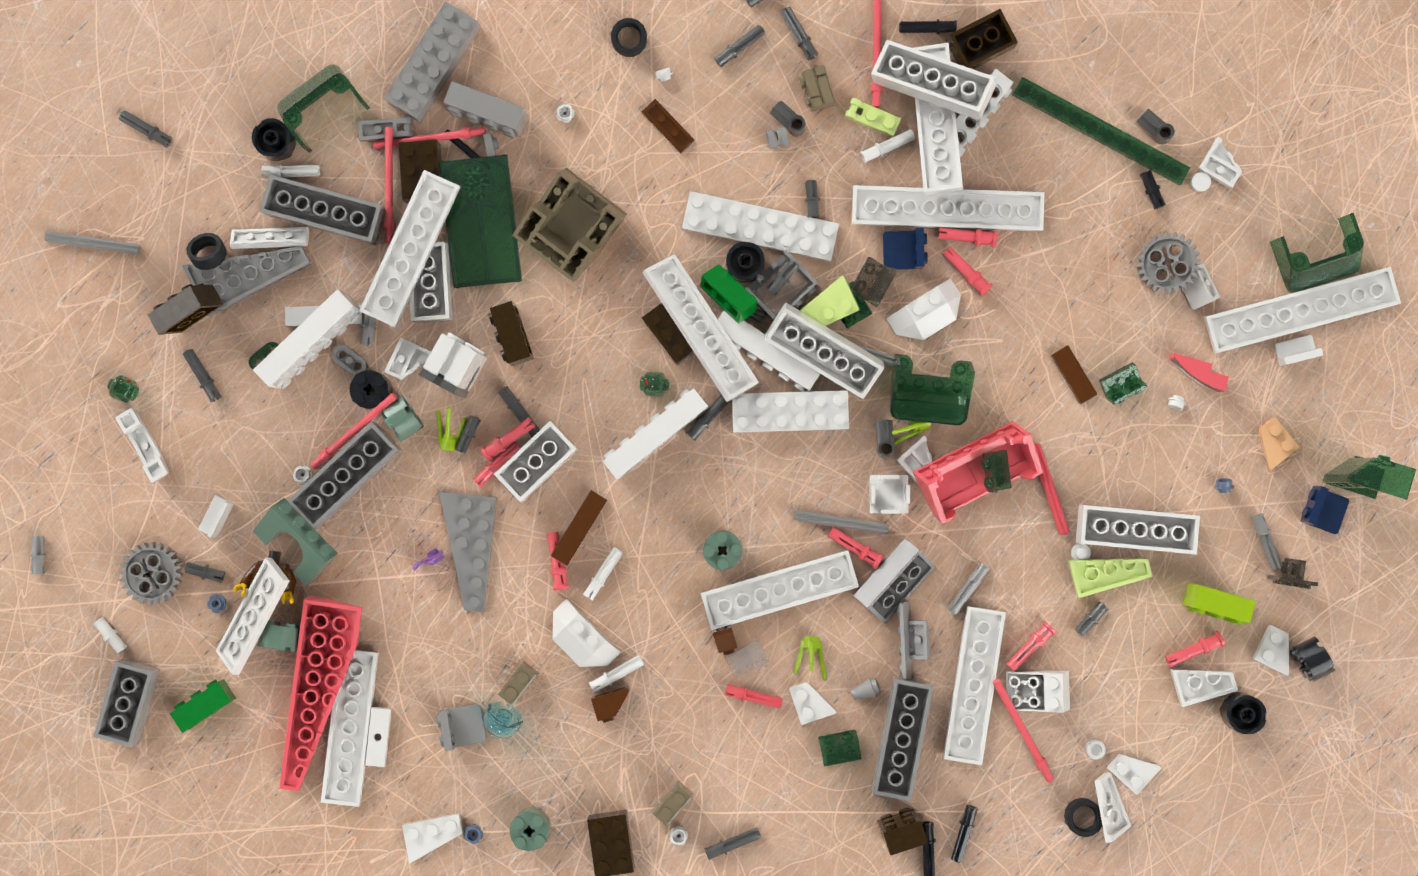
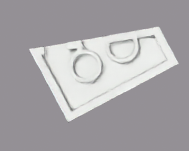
[1170,669,1238,707]
[1094,772,1131,843]
[402,813,464,864]

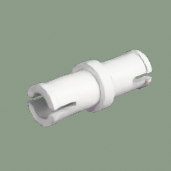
[93,617,128,654]

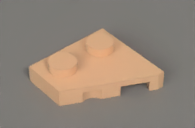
[1258,417,1299,470]

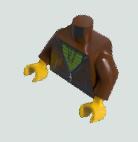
[233,550,297,604]

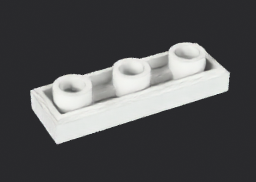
[365,707,392,767]

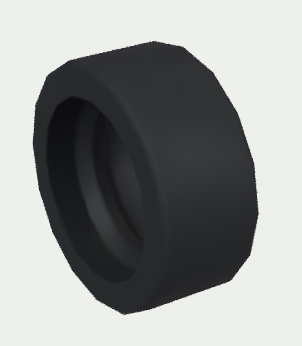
[611,18,647,57]
[186,233,227,270]
[1064,798,1102,837]

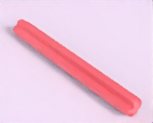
[1034,443,1070,535]

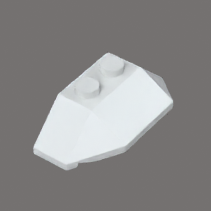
[886,278,961,340]
[552,598,621,667]

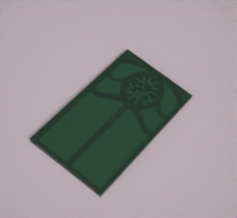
[439,154,522,289]

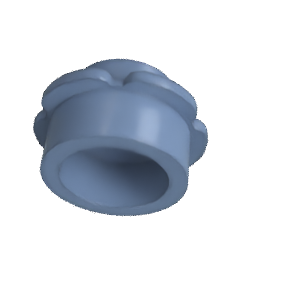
[1214,478,1234,493]
[207,594,227,613]
[464,824,483,844]

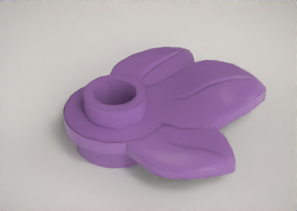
[412,548,444,571]

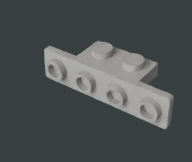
[897,601,930,680]

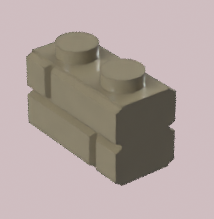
[799,65,835,112]
[498,662,539,706]
[652,781,693,826]

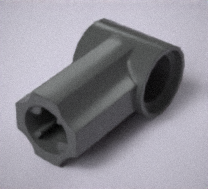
[770,101,806,136]
[1137,108,1175,145]
[876,420,895,459]

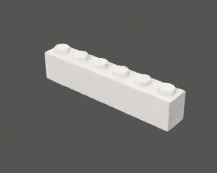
[718,311,820,392]

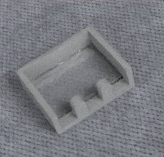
[745,250,818,321]

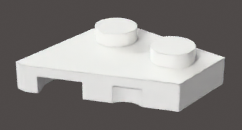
[1197,137,1242,189]
[384,337,431,380]
[896,436,932,486]
[1252,625,1289,676]
[789,682,836,725]
[1107,754,1161,795]

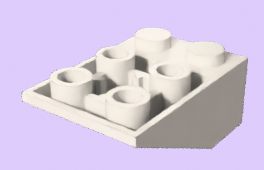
[1006,670,1070,713]

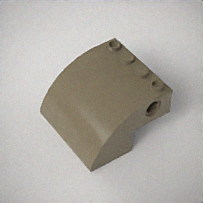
[512,168,627,282]

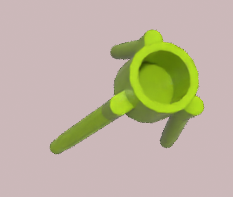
[436,407,467,451]
[891,412,931,445]
[794,636,827,681]

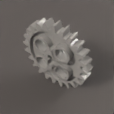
[1136,232,1201,295]
[119,542,184,605]

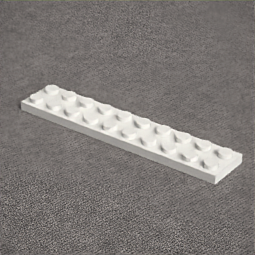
[851,185,1045,232]
[1204,267,1401,354]

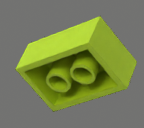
[1182,583,1256,625]

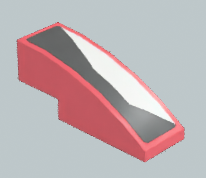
[1169,353,1229,392]

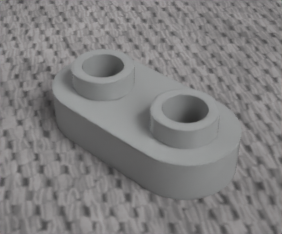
[332,345,368,376]

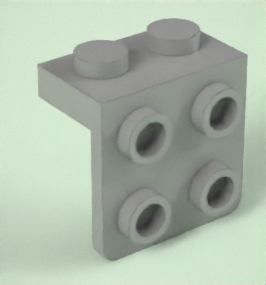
[437,704,486,751]

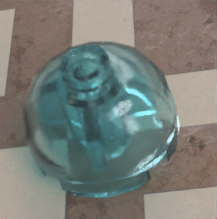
[483,702,523,739]

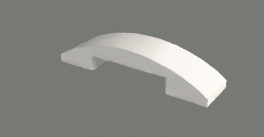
[115,408,169,483]

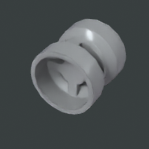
[766,126,789,149]

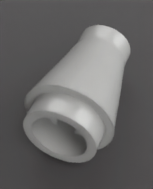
[851,678,881,700]

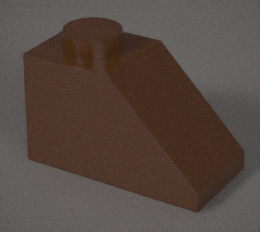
[713,625,738,655]
[591,686,630,723]

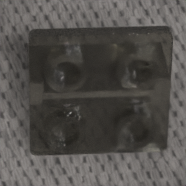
[851,257,897,307]
[1267,558,1318,589]

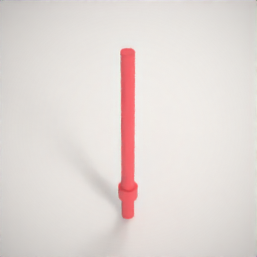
[871,0,882,108]
[373,127,486,150]
[383,127,395,243]
[311,393,397,469]
[992,679,1054,782]

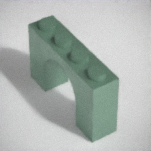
[253,498,338,586]

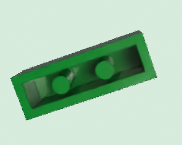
[700,264,758,324]
[170,679,236,733]

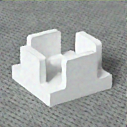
[869,475,910,514]

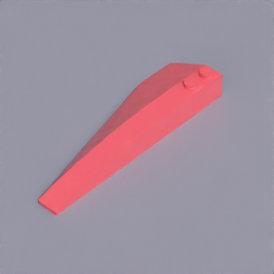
[279,596,362,791]

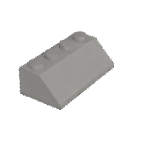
[854,539,935,624]

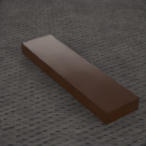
[550,490,607,566]

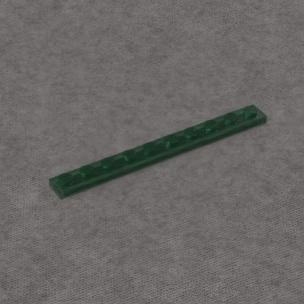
[1012,77,1191,186]

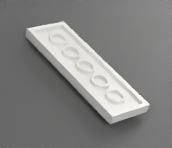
[216,557,290,675]

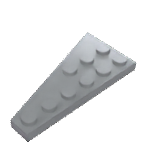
[182,246,312,317]
[439,492,497,612]

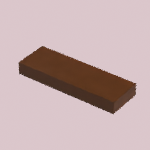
[641,99,695,154]
[1051,345,1098,404]

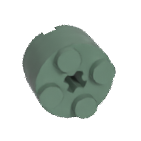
[381,396,424,442]
[703,531,742,570]
[257,620,300,652]
[510,807,551,851]

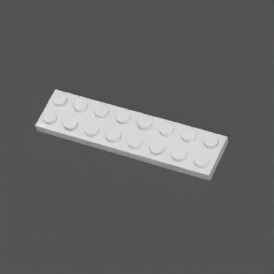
[913,43,963,195]
[359,170,460,328]
[682,191,839,262]
[642,254,759,402]
[701,550,859,630]
[943,606,1006,765]
[321,650,379,807]

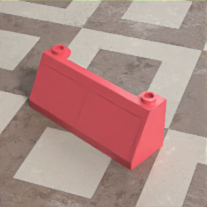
[913,421,1043,524]

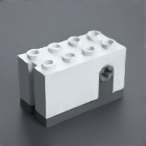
[419,333,488,398]

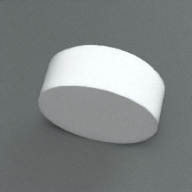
[1190,172,1211,192]
[1085,739,1106,760]

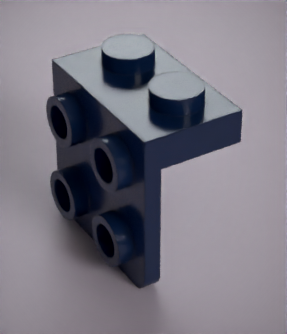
[883,228,928,270]
[1300,486,1349,534]

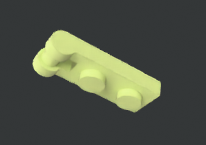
[844,98,901,137]

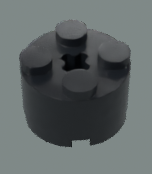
[252,118,296,161]
[726,242,765,283]
[350,370,393,410]
[1290,636,1335,682]
[1220,692,1266,734]

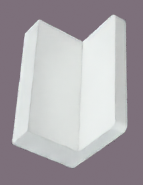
[1181,263,1220,310]
[1274,335,1323,366]
[198,495,234,538]

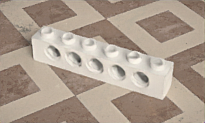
[956,69,1014,157]

